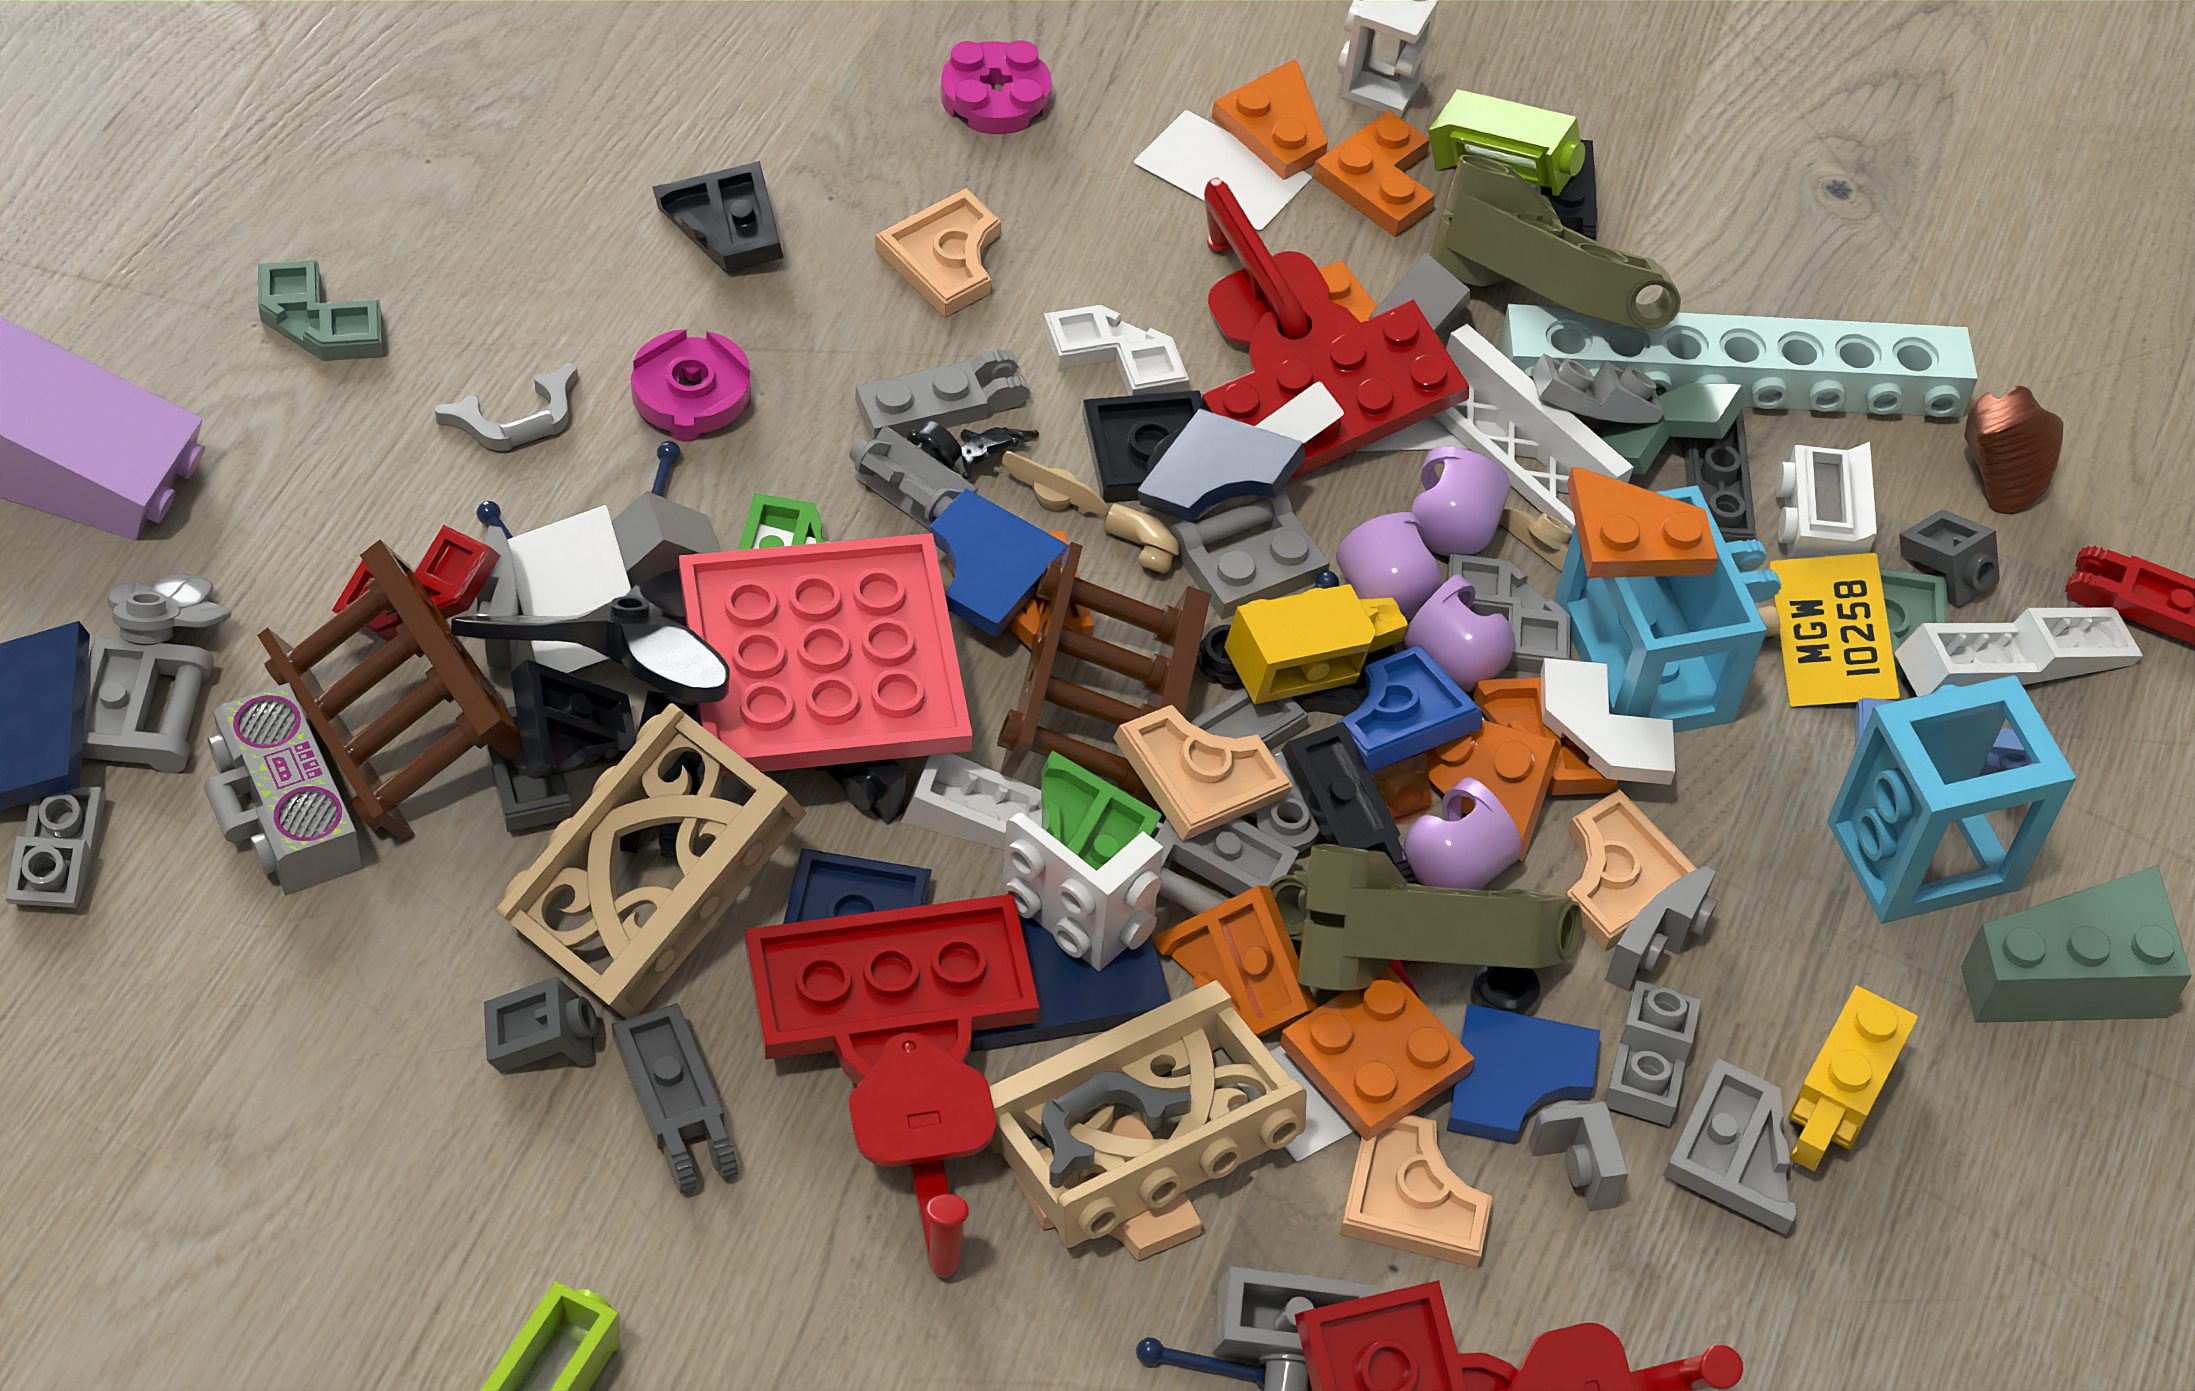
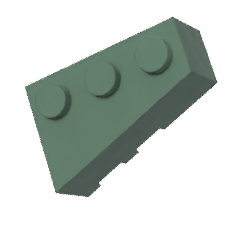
[1961,865,2192,1023]

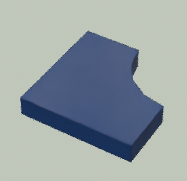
[929,488,1068,638]
[1337,645,1483,772]
[1447,1004,1600,1144]

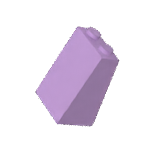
[0,317,205,540]

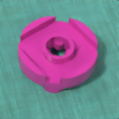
[940,40,1052,134]
[630,330,751,442]

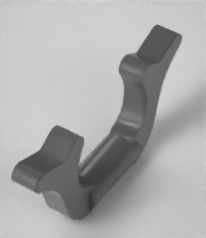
[1041,1071,1191,1187]

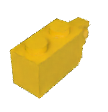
[1224,584,1408,705]
[1788,985,1918,1172]

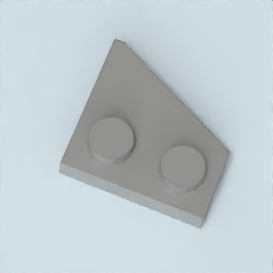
[1663,1058,1797,1235]

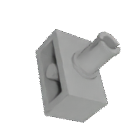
[1212,1266,1375,1391]

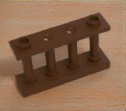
[257,540,523,842]
[997,541,1211,810]

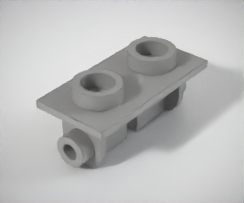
[850,425,979,529]

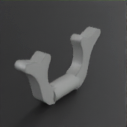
[435,363,578,451]

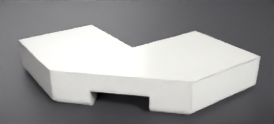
[1043,305,1189,396]
[1541,658,1675,785]

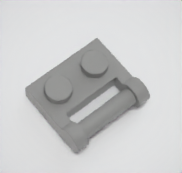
[1169,489,1330,619]
[82,637,214,773]
[1154,818,1299,915]

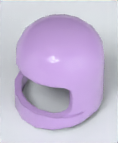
[1411,446,1511,557]
[1336,512,1442,621]
[1402,573,1515,692]
[1404,777,1522,890]

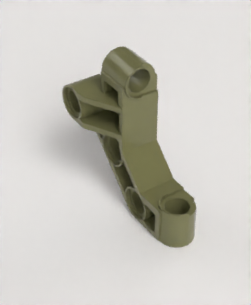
[1429,155,1681,330]
[1269,844,1583,991]

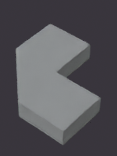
[1446,554,1570,674]

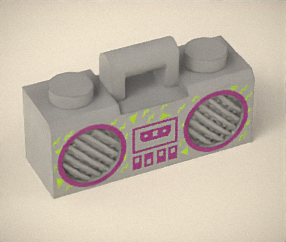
[204,683,362,896]

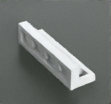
[1433,324,1634,538]

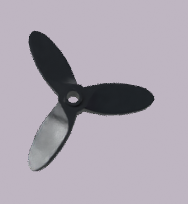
[451,568,730,703]

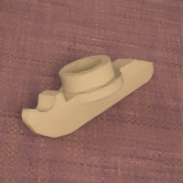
[1002,450,1109,518]
[1499,509,1573,571]

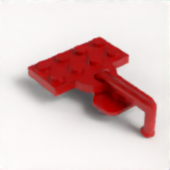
[1202,177,1469,496]
[745,894,1039,1278]
[1294,1280,1744,1391]

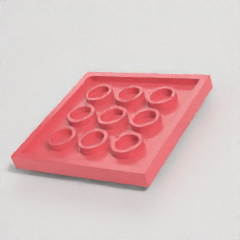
[679,533,973,776]

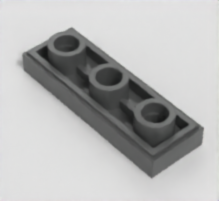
[1682,408,1757,543]

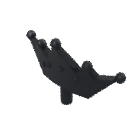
[961,427,1039,480]

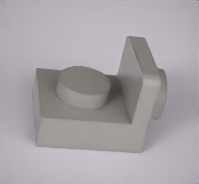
[1528,1101,1629,1212]

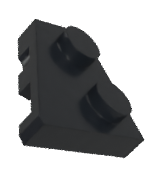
[652,161,784,272]
[510,659,636,779]

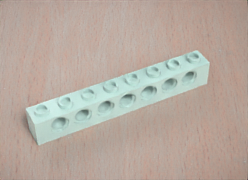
[1499,304,1978,418]

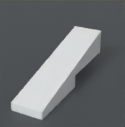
[1894,607,2143,697]
[901,753,1172,870]

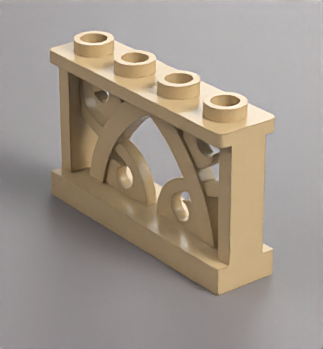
[496,703,807,1019]
[989,980,1307,1248]

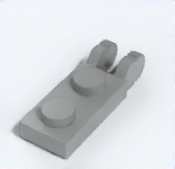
[855,349,1031,440]

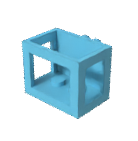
[1554,485,1782,733]
[1827,675,2076,924]

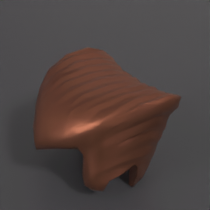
[1964,385,2064,514]

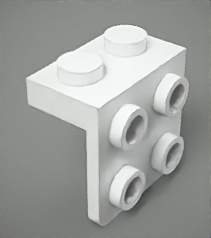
[1002,812,1163,972]

